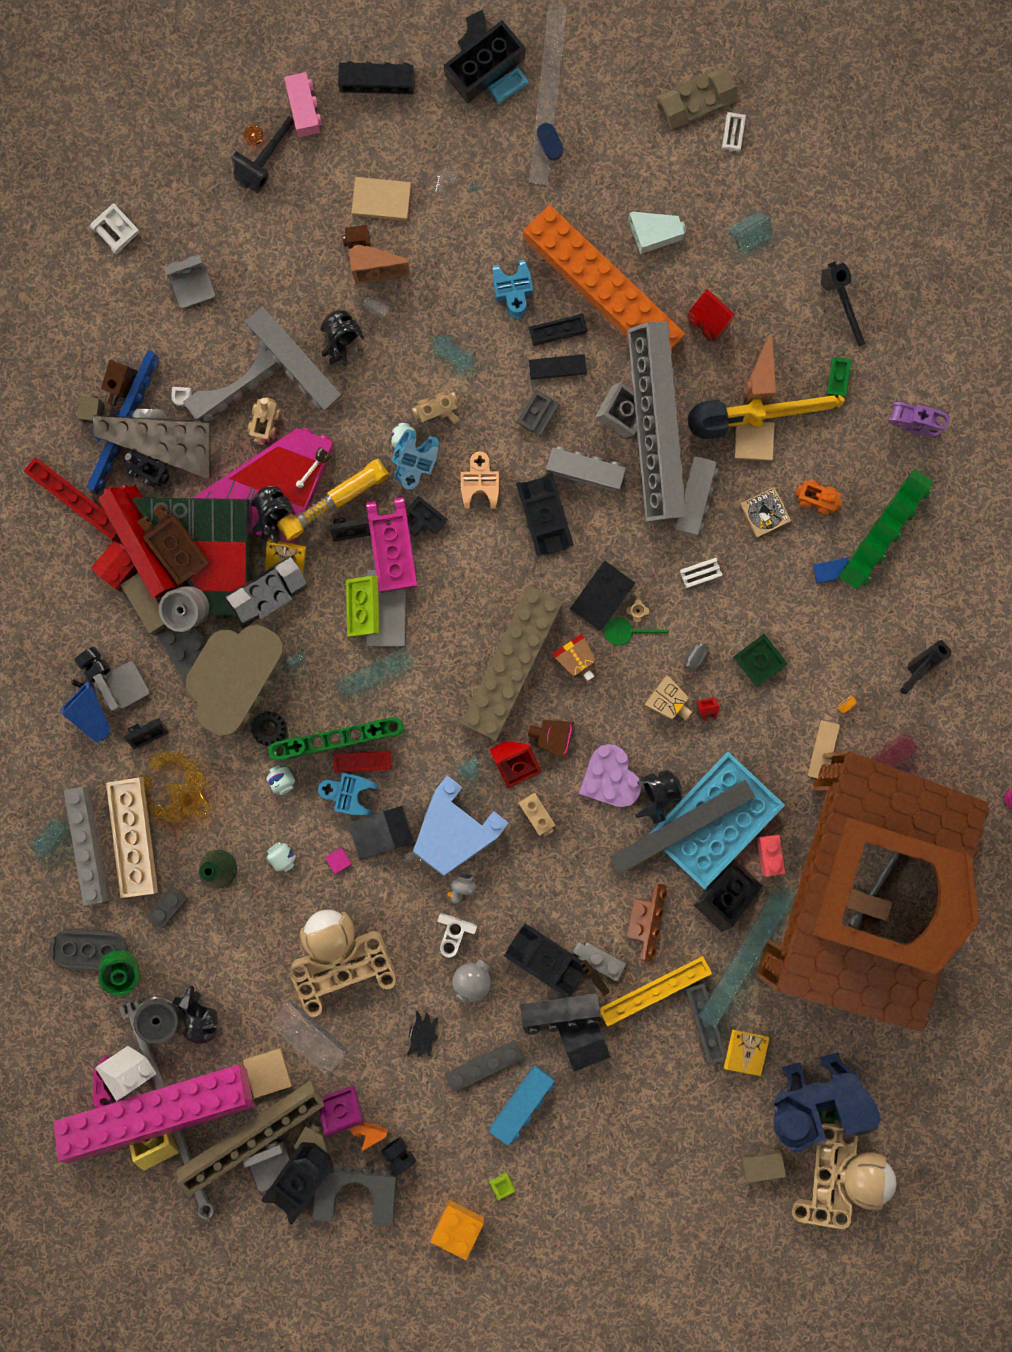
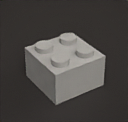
[595,382,637,438]

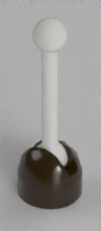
[296,447,332,488]

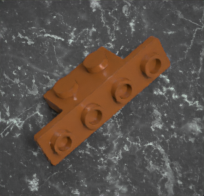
[627,883,667,962]

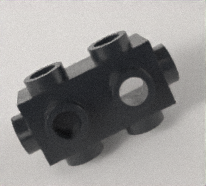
[124,450,170,487]

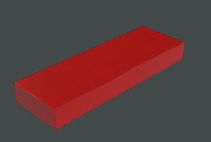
[333,750,392,773]

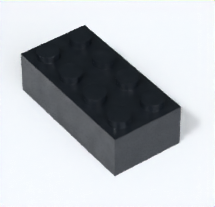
[444,20,526,104]

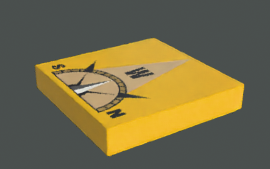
[265,539,306,574]
[724,1029,770,1076]

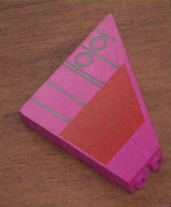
[186,428,335,544]

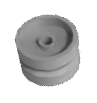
[159,586,209,632]

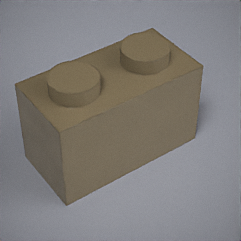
[740,1148,786,1185]

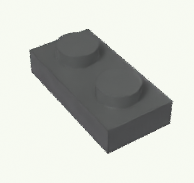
[147,886,188,929]

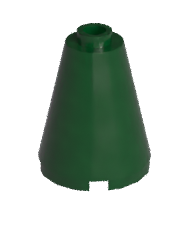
[199,850,238,889]

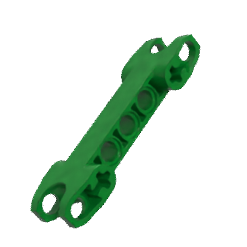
[268,717,405,760]

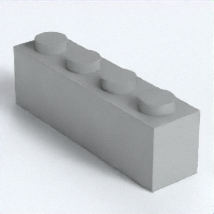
[546,446,626,493]
[674,456,718,538]

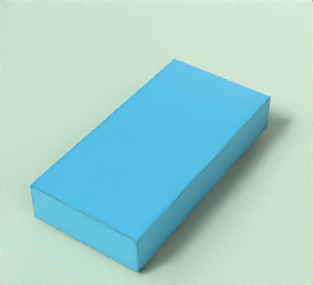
[488,67,529,104]

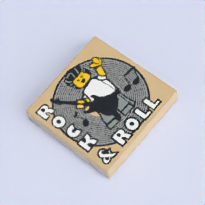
[739,487,791,538]

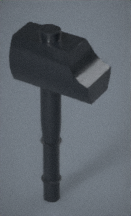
[231,116,294,193]
[821,261,865,347]
[900,640,951,695]

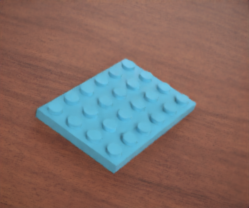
[648,751,785,889]

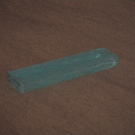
[336,647,414,698]

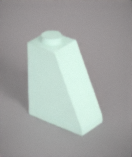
[628,212,686,254]

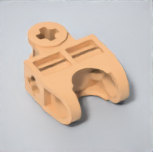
[461,452,499,509]

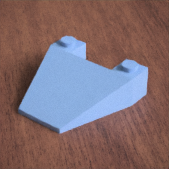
[413,776,509,876]

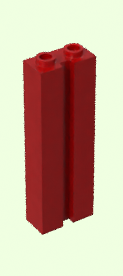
[98,485,190,599]

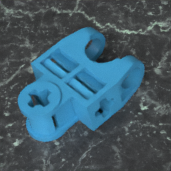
[493,259,534,319]
[391,429,439,489]
[318,773,378,815]

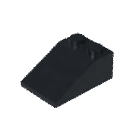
[570,561,636,631]
[348,805,415,860]
[694,859,763,932]
[559,1025,610,1072]

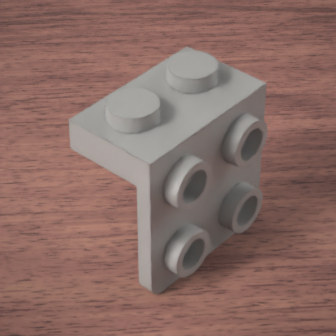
[164,255,215,309]
[93,661,150,712]
[243,1140,290,1192]

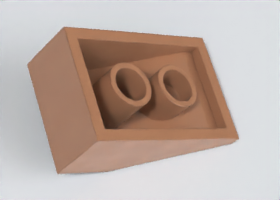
[348,245,411,284]
[743,336,776,404]

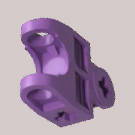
[888,402,950,437]

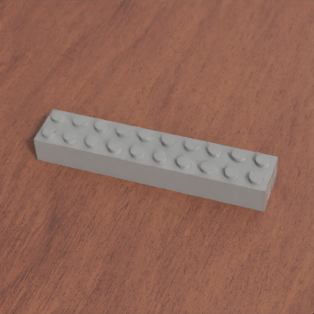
[628,321,686,521]

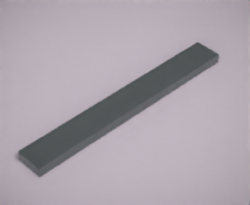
[610,780,755,874]

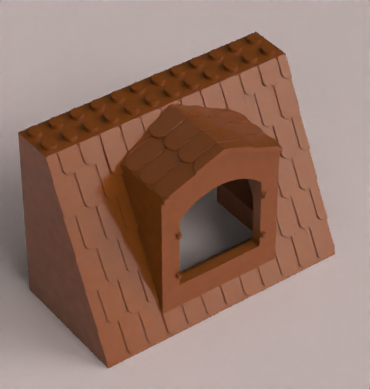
[756,751,990,1032]

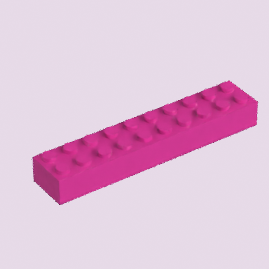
[53,1065,253,1164]

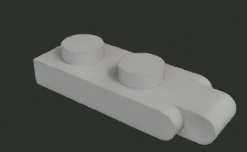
[573,942,626,981]

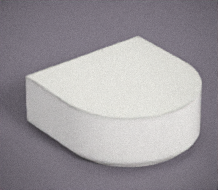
[172,387,192,407]

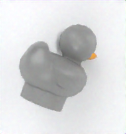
[447,872,476,904]

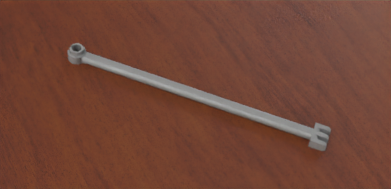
[119,999,215,1219]

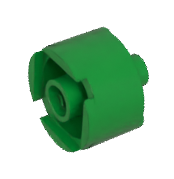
[98,950,139,996]

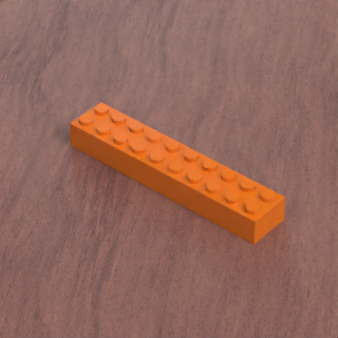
[523,204,686,351]

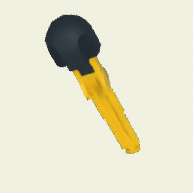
[688,395,845,439]

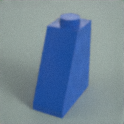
[61,681,111,743]

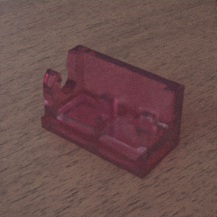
[871,733,918,767]

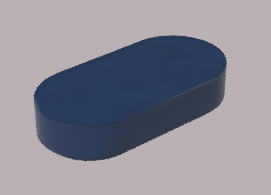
[537,123,563,160]

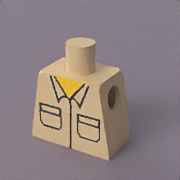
[644,676,692,720]

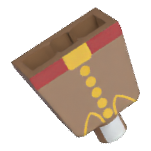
[551,634,595,682]

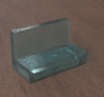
[727,212,774,253]
[29,817,70,859]

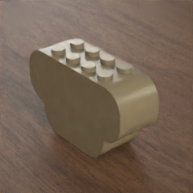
[186,625,286,735]

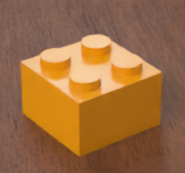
[431,1200,484,1260]

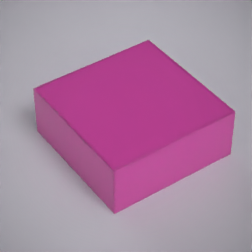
[325,847,352,874]

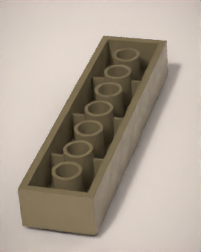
[461,585,563,741]

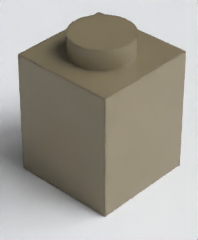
[77,394,104,424]

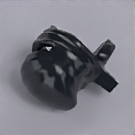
[320,310,364,366]
[251,485,296,543]
[635,770,682,825]
[172,986,218,1044]

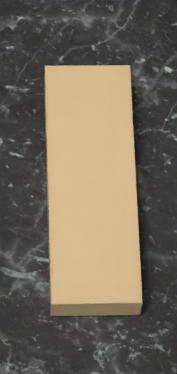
[807,720,840,778]

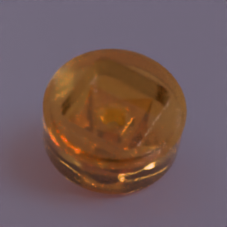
[244,125,264,145]

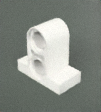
[437,913,477,957]

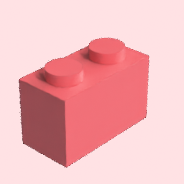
[757,834,785,877]

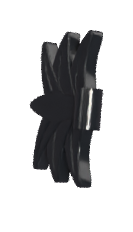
[407,1010,438,1057]

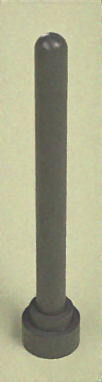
[847,852,903,931]

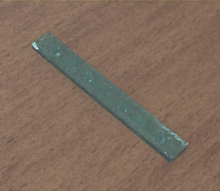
[698,884,796,1028]

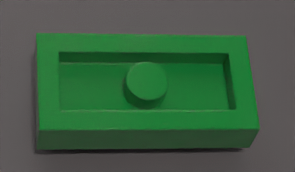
[826,357,851,398]

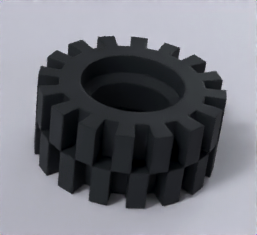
[251,711,287,746]

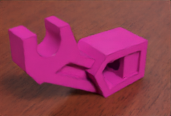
[92,1055,113,1108]

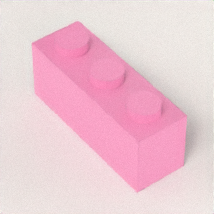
[284,72,322,137]

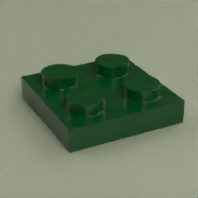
[733,634,787,687]

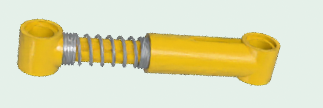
[277,459,390,541]

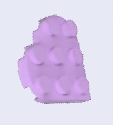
[579,744,641,807]

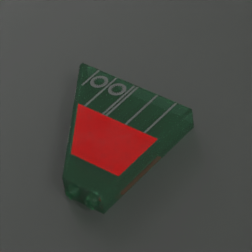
[133,497,252,619]

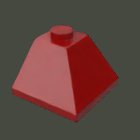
[489,741,542,788]

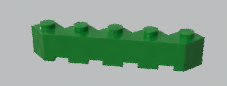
[838,468,933,590]

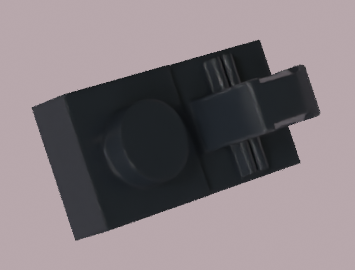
[330,517,371,542]
[125,718,169,750]

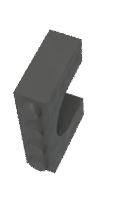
[313,1165,397,1226]

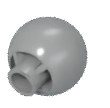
[452,959,491,1003]

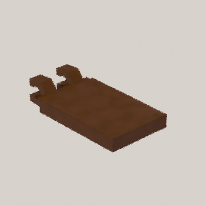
[138,505,210,585]

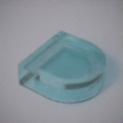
[286,651,306,668]

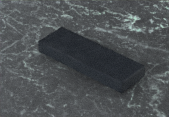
[528,313,588,346]
[529,354,587,380]

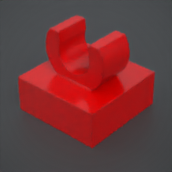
[696,697,720,721]

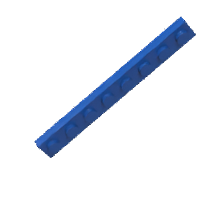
[86,350,159,494]

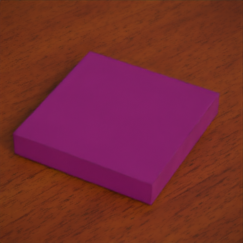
[319,1085,364,1137]

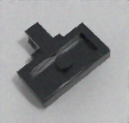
[407,496,448,537]

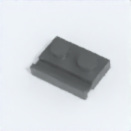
[517,390,560,437]

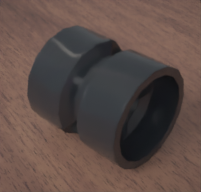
[74,647,111,683]
[381,1137,417,1176]

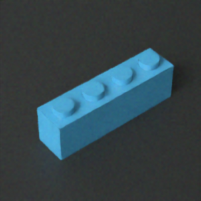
[489,1064,555,1146]

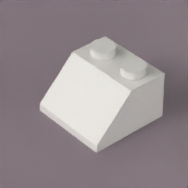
[95,1046,157,1101]

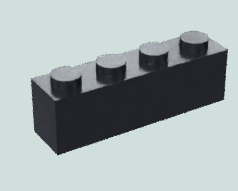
[338,61,415,95]
[520,993,602,1035]

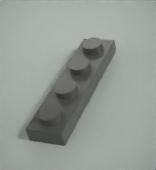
[685,982,726,1065]
[445,1040,523,1093]

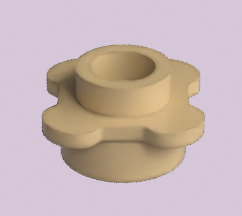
[626,600,649,622]

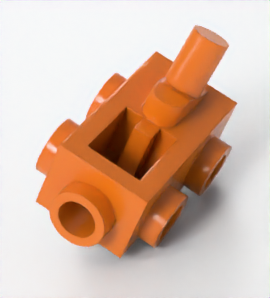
[795,480,842,515]

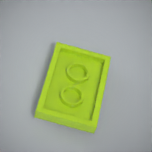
[346,575,379,637]

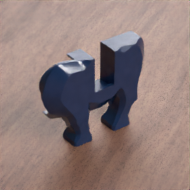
[774,1053,881,1152]

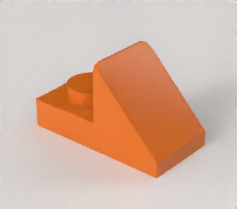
[347,1122,388,1151]

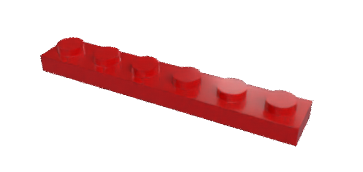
[23,457,118,541]

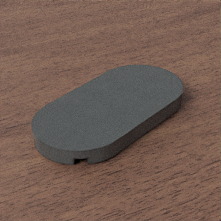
[49,929,128,971]

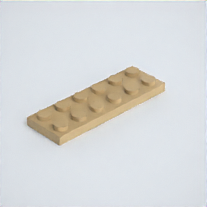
[106,777,158,898]

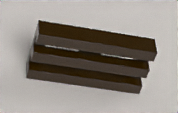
[579,959,610,996]

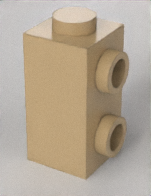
[519,792,555,837]

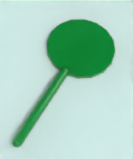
[604,617,669,645]

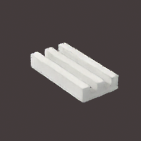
[721,112,746,153]
[680,558,723,589]

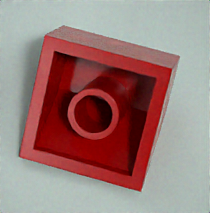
[687,289,735,342]
[91,539,138,592]

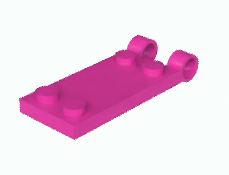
[366,497,418,593]

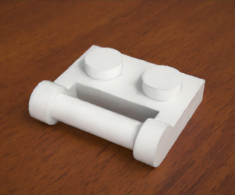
[90,203,140,255]

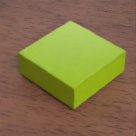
[490,1172,516,1201]

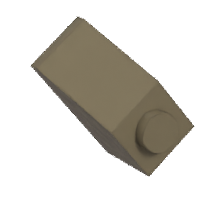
[294,1123,332,1160]

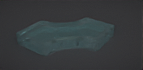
[432,335,474,373]

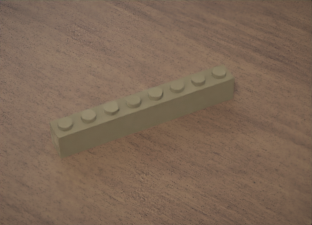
[176,1080,325,1197]

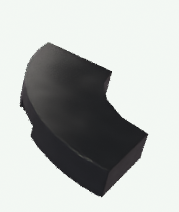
[457,10,486,51]

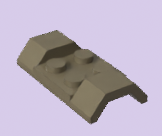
[656,67,739,131]

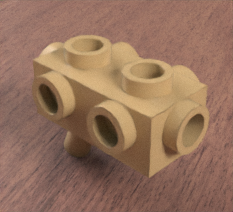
[412,391,459,424]
[248,398,281,445]

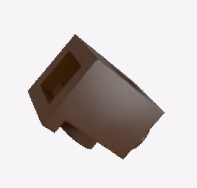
[342,225,371,249]

